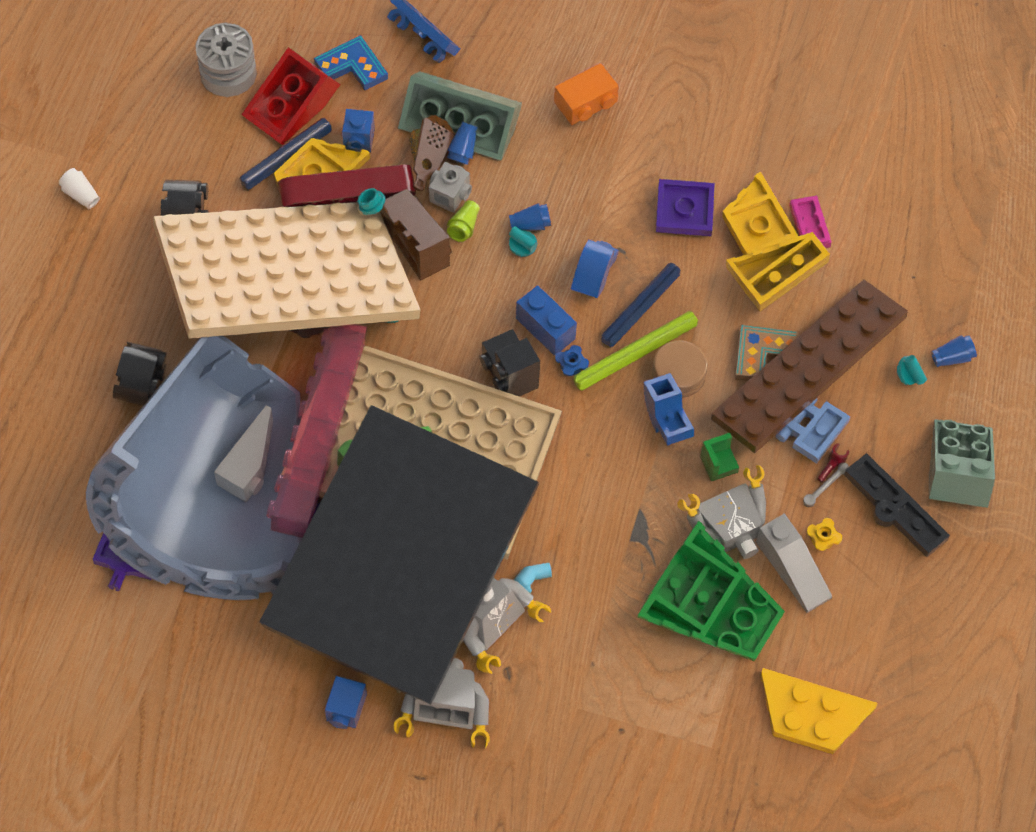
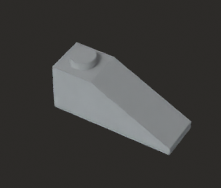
[214,405,273,502]
[756,514,832,613]

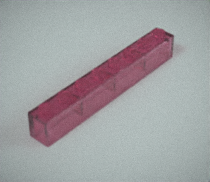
[267,324,367,538]

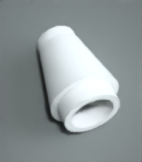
[59,168,100,209]

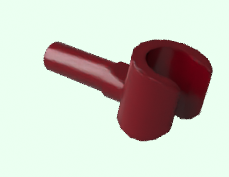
[817,443,849,483]

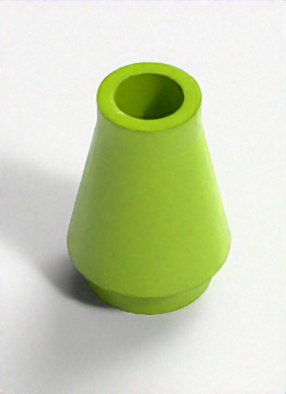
[447,200,480,242]

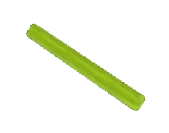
[573,311,698,390]

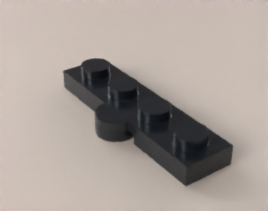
[844,453,950,557]

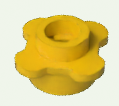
[807,518,842,551]

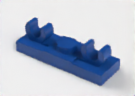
[387,0,460,63]

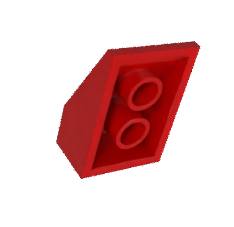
[241,47,341,145]

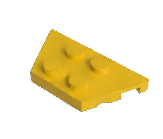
[274,138,370,189]
[722,172,798,255]
[760,668,877,754]

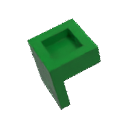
[700,433,740,482]

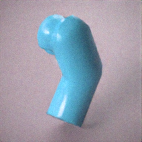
[514,562,552,593]

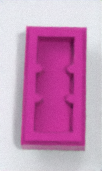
[789,195,832,248]

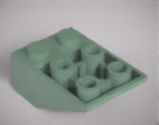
[929,419,995,508]

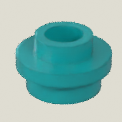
[358,188,385,215]

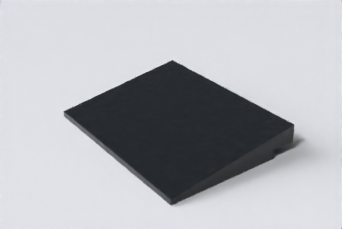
[259,405,539,705]

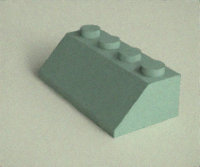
[398,71,522,160]

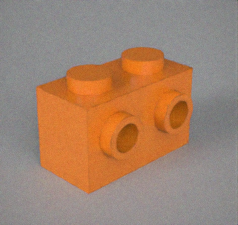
[554,63,619,125]

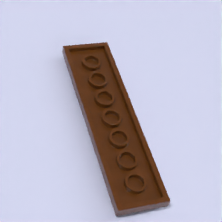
[711,280,908,453]

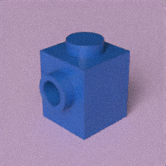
[342,109,375,153]

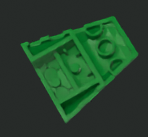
[637,521,785,661]

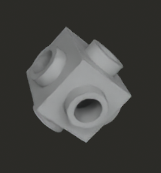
[429,162,472,213]

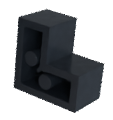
[479,329,540,397]

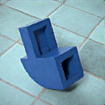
[571,239,619,298]
[643,373,694,445]

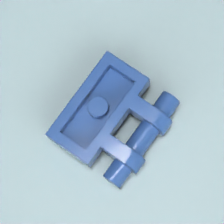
[776,398,850,464]

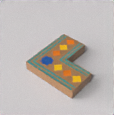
[735,324,798,381]

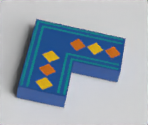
[314,35,388,90]

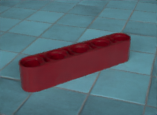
[278,164,416,207]

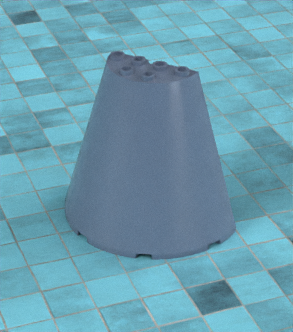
[86,336,304,600]

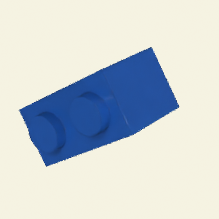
[516,285,577,356]

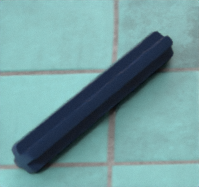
[240,118,332,190]
[601,262,681,347]

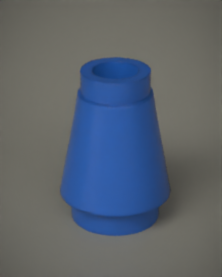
[447,122,478,165]
[509,203,552,231]
[931,335,977,367]

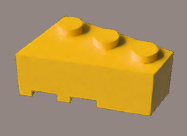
[726,232,830,312]

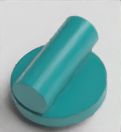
[509,226,538,257]
[897,355,927,385]

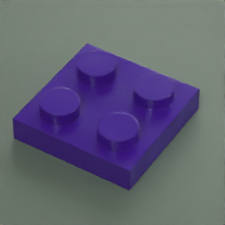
[656,179,715,236]

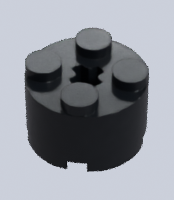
[161,180,209,216]
[113,342,167,406]

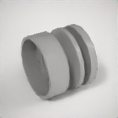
[195,23,257,97]

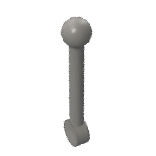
[803,463,849,507]

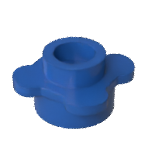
[555,345,589,376]

